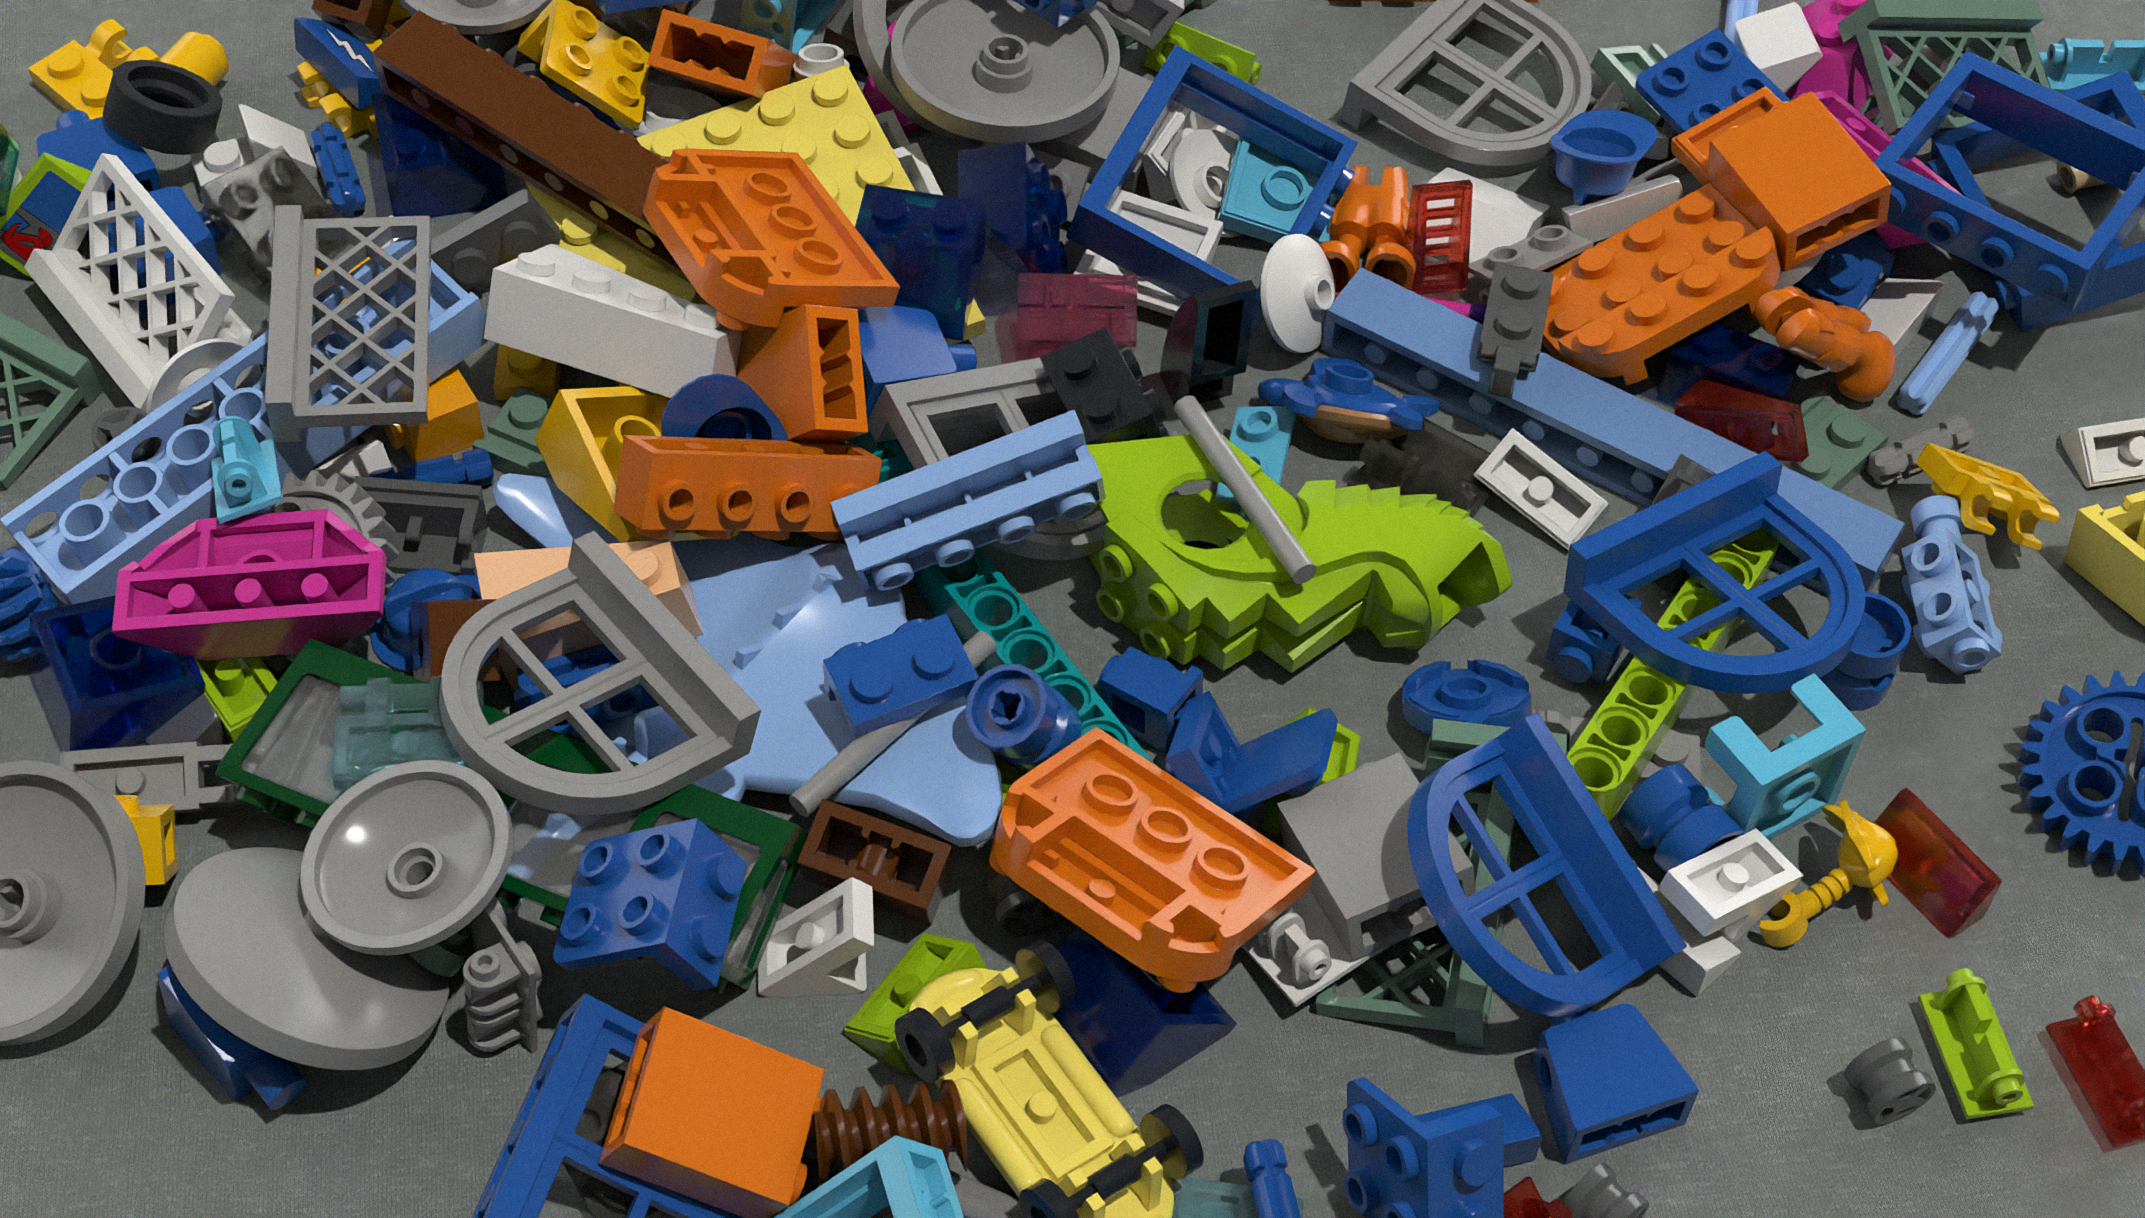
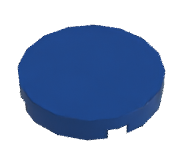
[1401,659,1532,735]

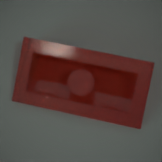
[1874,787,2002,938]

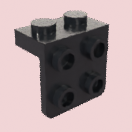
[1040,326,1170,445]

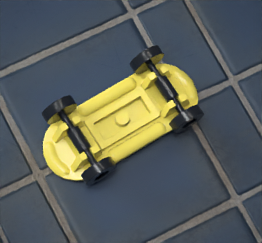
[895,939,1204,1218]

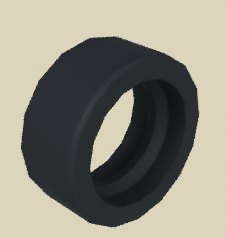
[103,60,223,155]

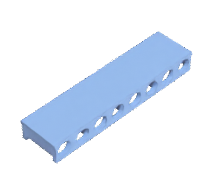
[0,238,489,631]

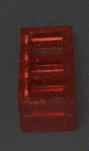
[1404,179,1473,295]
[1674,379,1809,462]

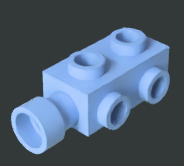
[1901,495,2003,676]

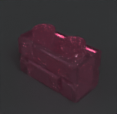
[1016,273,1138,359]

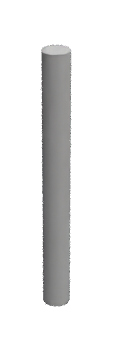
[1174,395,1316,584]
[789,630,997,817]

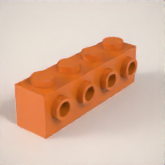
[613,435,882,541]

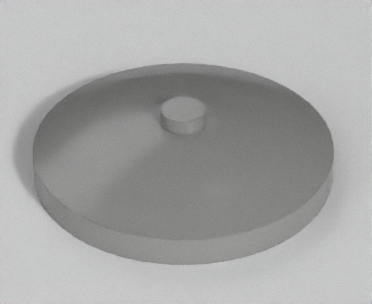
[890,0,1120,144]
[0,760,145,1046]
[163,847,449,1070]

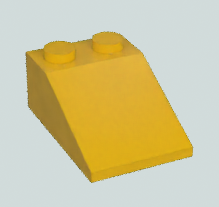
[534,386,739,543]

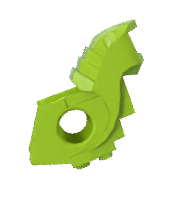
[1081,434,1512,673]

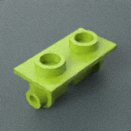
[1144,21,1263,85]
[1917,968,2034,1119]

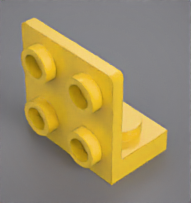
[517,0,650,130]

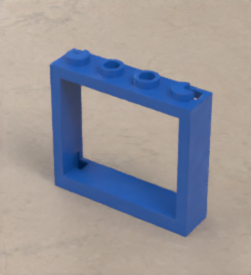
[1066,45,1358,337]
[1874,51,2145,312]
[1925,70,2145,333]

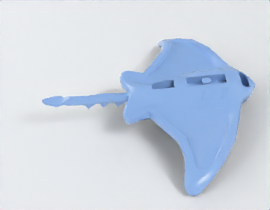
[492,473,1003,915]

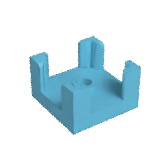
[1704,673,1866,841]

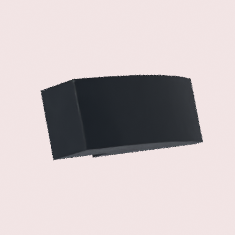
[1159,280,1256,405]

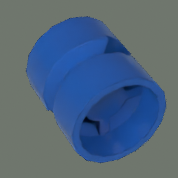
[1819,591,1912,711]
[965,664,1082,773]
[1617,763,1745,875]

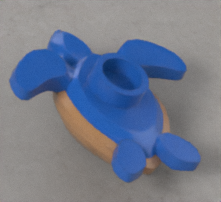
[1257,357,1440,444]

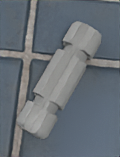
[1865,416,1976,486]

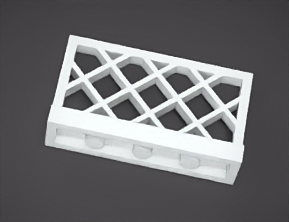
[24,153,236,412]

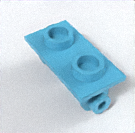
[2039,38,2145,94]
[1215,406,1297,522]
[211,416,283,524]

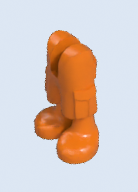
[1318,165,1416,298]
[1755,286,1895,402]

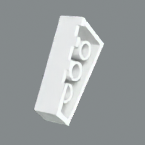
[483,243,743,398]

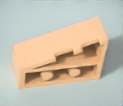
[474,539,703,691]

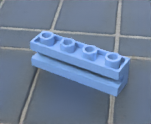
[830,410,1106,591]

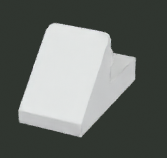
[190,104,319,204]
[1657,828,1803,944]
[758,877,874,998]

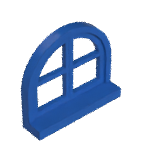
[1563,451,1865,694]
[1407,712,1687,1017]
[472,993,743,1218]

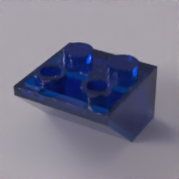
[958,141,1068,299]

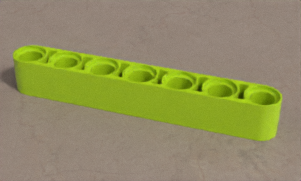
[1566,527,1779,823]

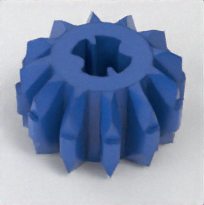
[0,547,66,663]

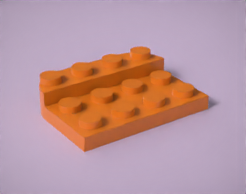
[643,148,900,331]
[1542,183,1782,385]
[989,727,1316,993]

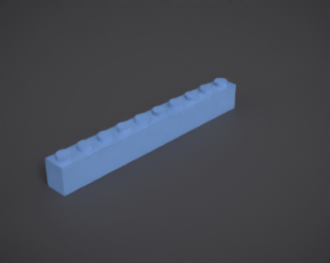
[1320,267,1905,594]

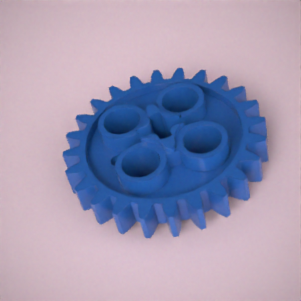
[2018,670,2145,875]

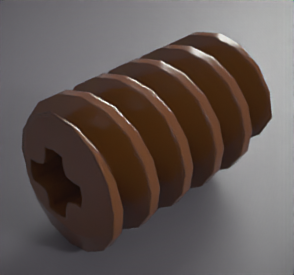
[814,1079,968,1185]

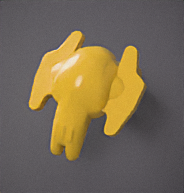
[1759,799,1898,947]

